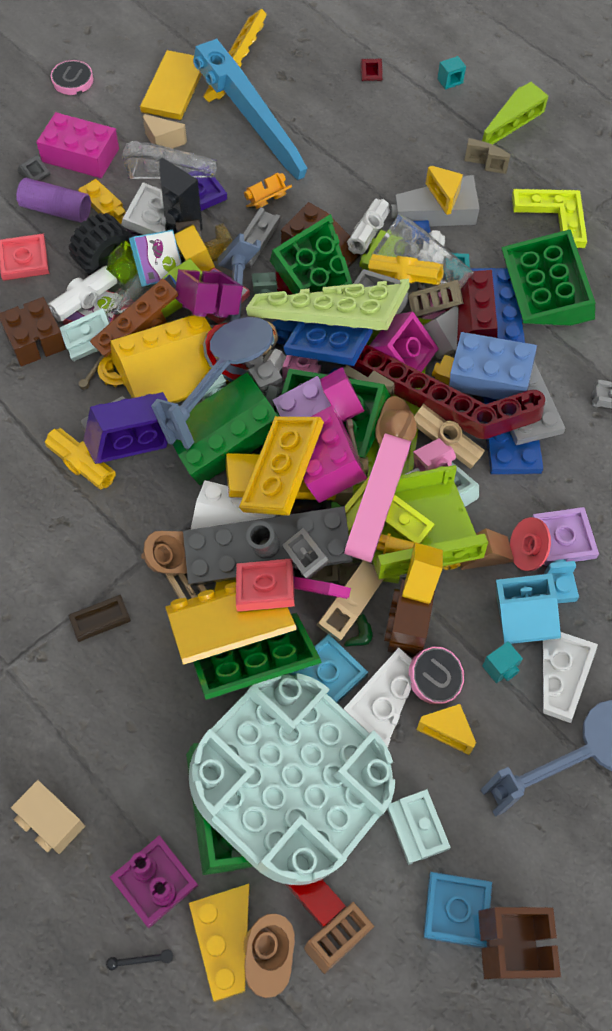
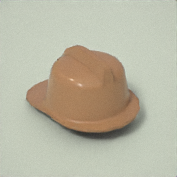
[375,396,417,446]
[141,531,187,574]
[244,913,295,998]

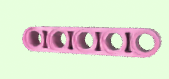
[344,433,411,563]

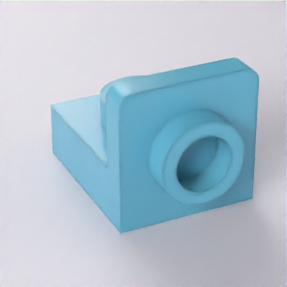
[544,559,579,603]

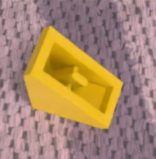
[426,166,463,215]
[174,225,215,272]
[402,542,443,604]
[416,704,476,755]

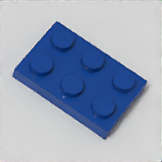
[284,321,373,366]

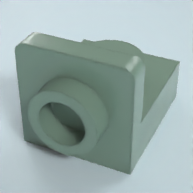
[252,272,277,297]

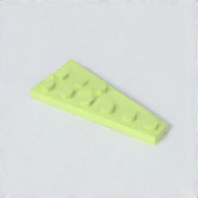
[246,279,410,330]

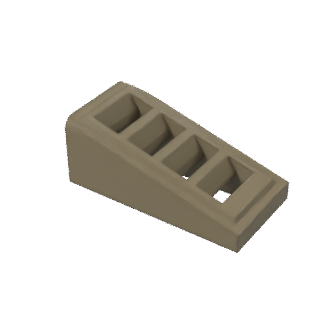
[408,280,464,318]

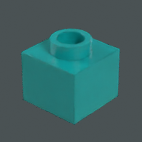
[437,56,466,90]
[482,641,523,684]

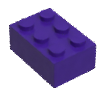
[83,392,168,464]

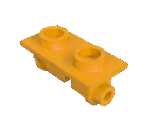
[244,173,292,209]

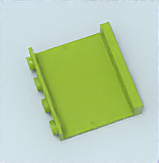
[352,465,488,580]

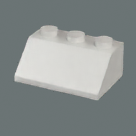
[191,480,281,545]

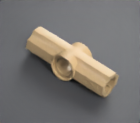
[414,404,485,469]

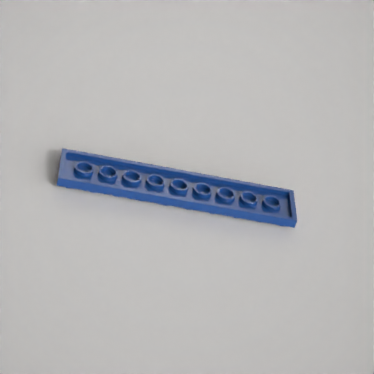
[470,268,543,474]

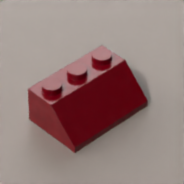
[445,270,498,346]

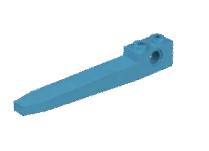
[193,39,307,180]

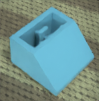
[496,573,561,644]

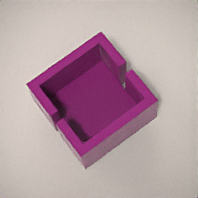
[175,269,243,318]

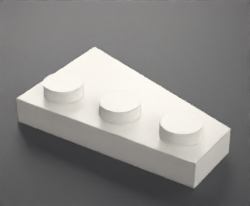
[121,183,166,235]
[543,632,598,723]
[344,648,412,747]

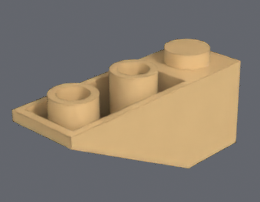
[316,560,384,641]

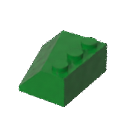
[270,214,353,294]

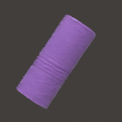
[16,178,91,223]

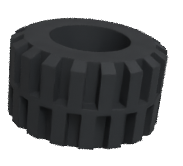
[69,213,133,276]

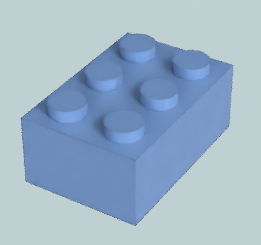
[450,332,537,400]

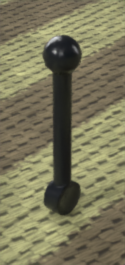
[106,949,173,971]

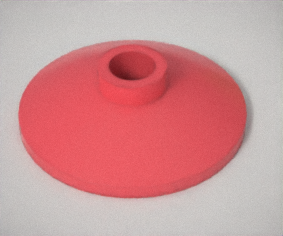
[510,517,551,571]

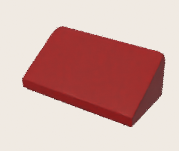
[285,879,346,928]

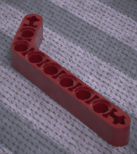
[344,344,546,439]

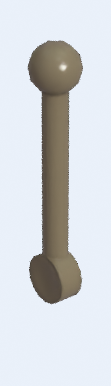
[79,354,104,390]
[346,419,364,468]

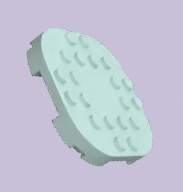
[189,673,395,885]

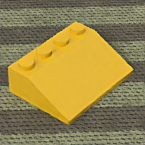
[110,315,231,403]
[165,582,297,665]

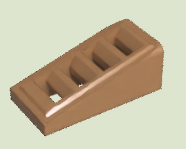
[304,902,374,974]

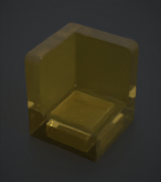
[204,223,233,262]

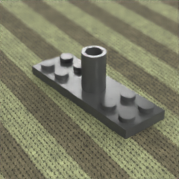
[183,506,353,586]

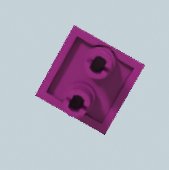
[110,835,198,929]

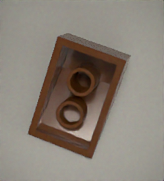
[281,202,361,268]

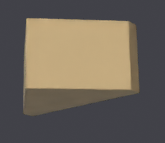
[143,114,187,154]

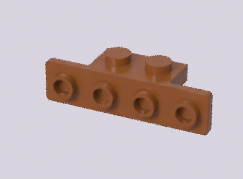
[90,279,178,358]

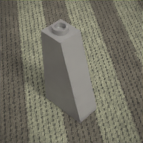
[390,175,479,228]

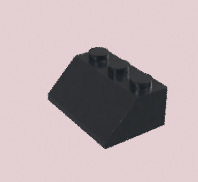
[159,158,203,234]

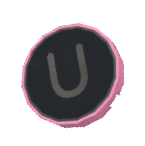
[51,60,94,95]
[409,647,464,704]

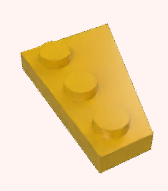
[189,884,250,1002]

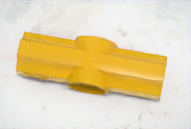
[368,254,444,285]
[45,428,116,490]

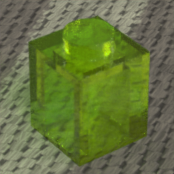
[107,241,138,285]

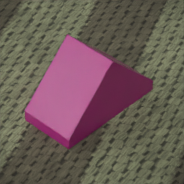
[320,367,365,422]

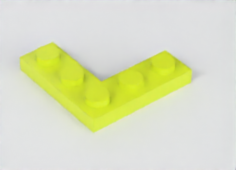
[512,189,587,248]
[345,476,435,544]

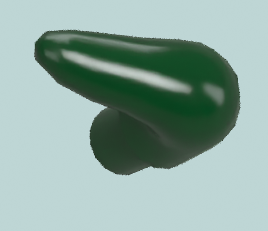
[344,614,373,647]

